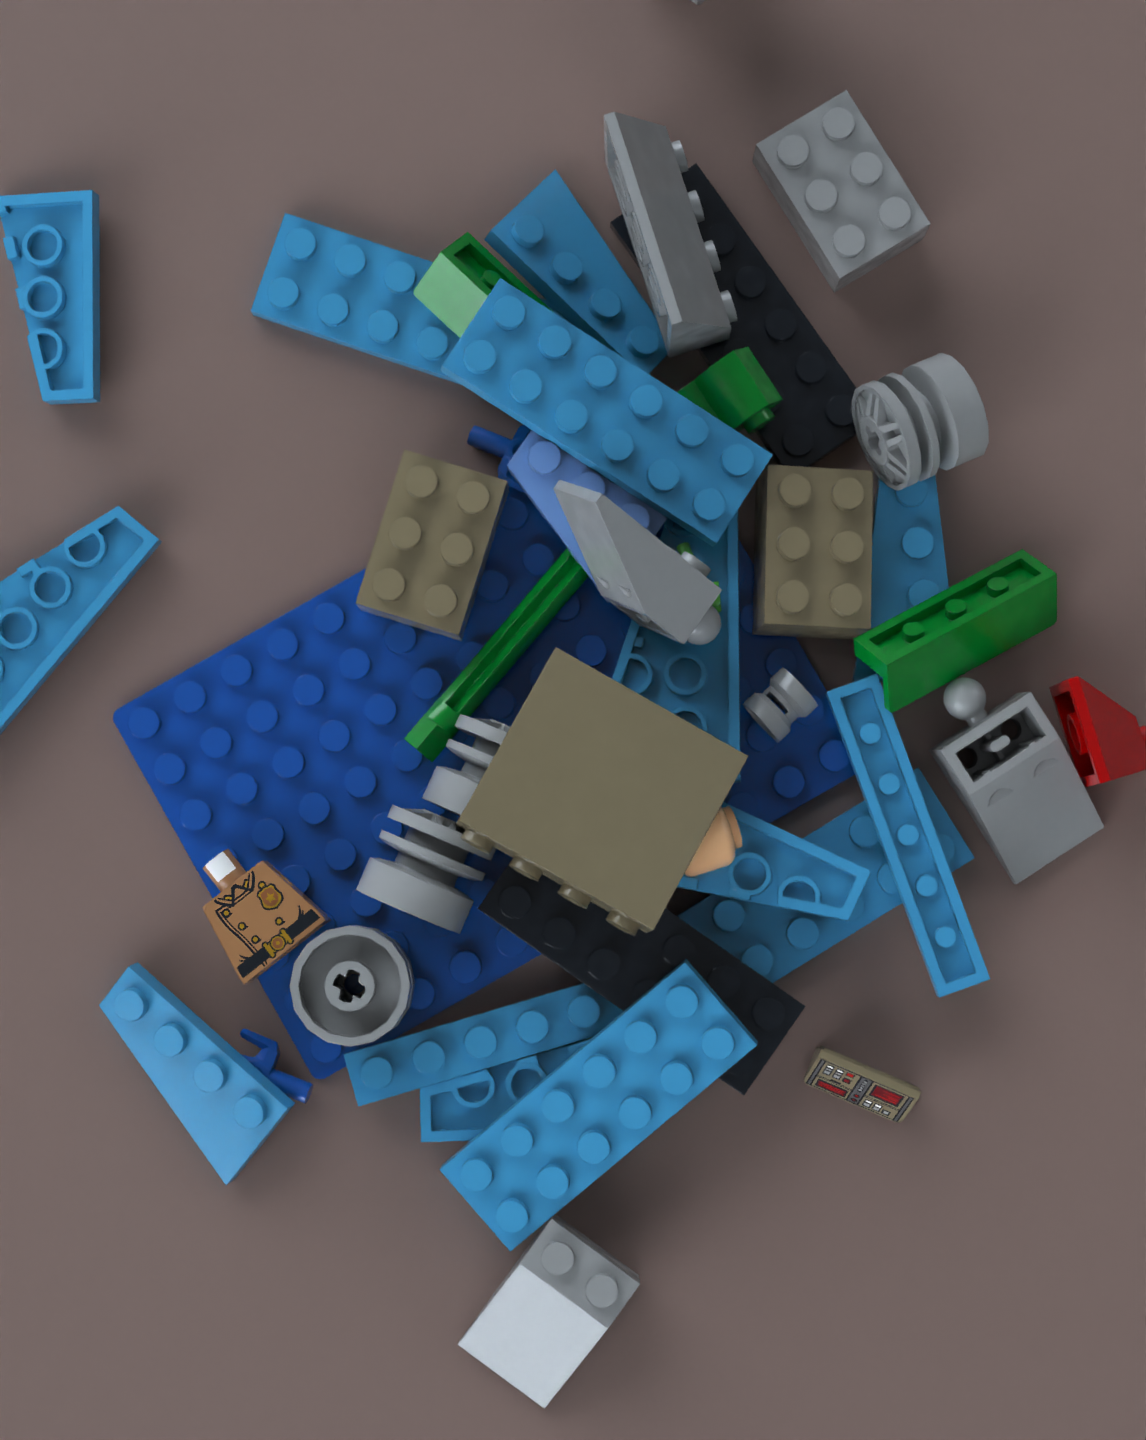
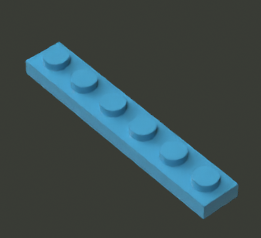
[825,674,990,998]
[343,983,623,1106]

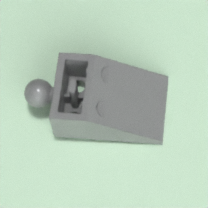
[553,480,722,645]
[929,677,1104,884]

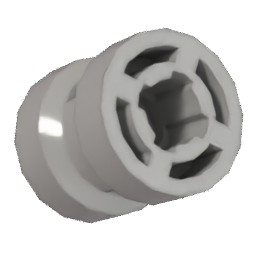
[743,667,818,743]

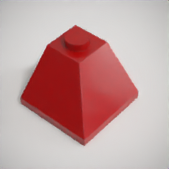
[1049,676,1146,787]

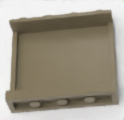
[455,647,748,936]

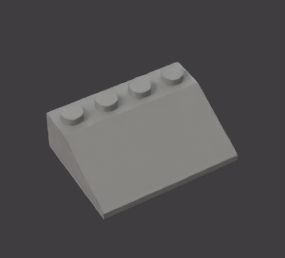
[604,112,737,358]

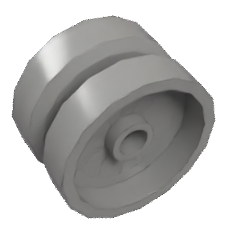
[289,925,415,1047]

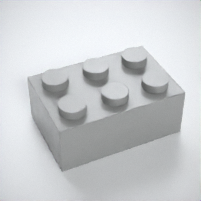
[752,90,931,293]

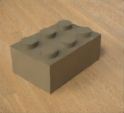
[356,449,509,641]
[752,464,873,640]

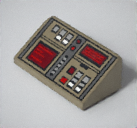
[804,1045,921,1123]

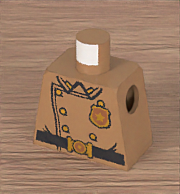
[202,849,331,984]

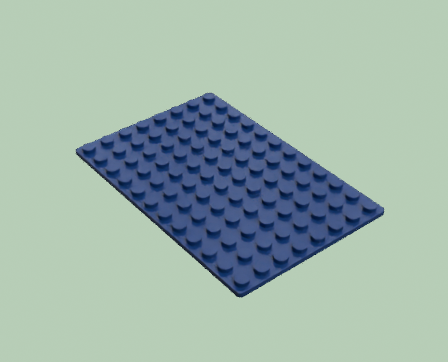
[113,487,855,1079]

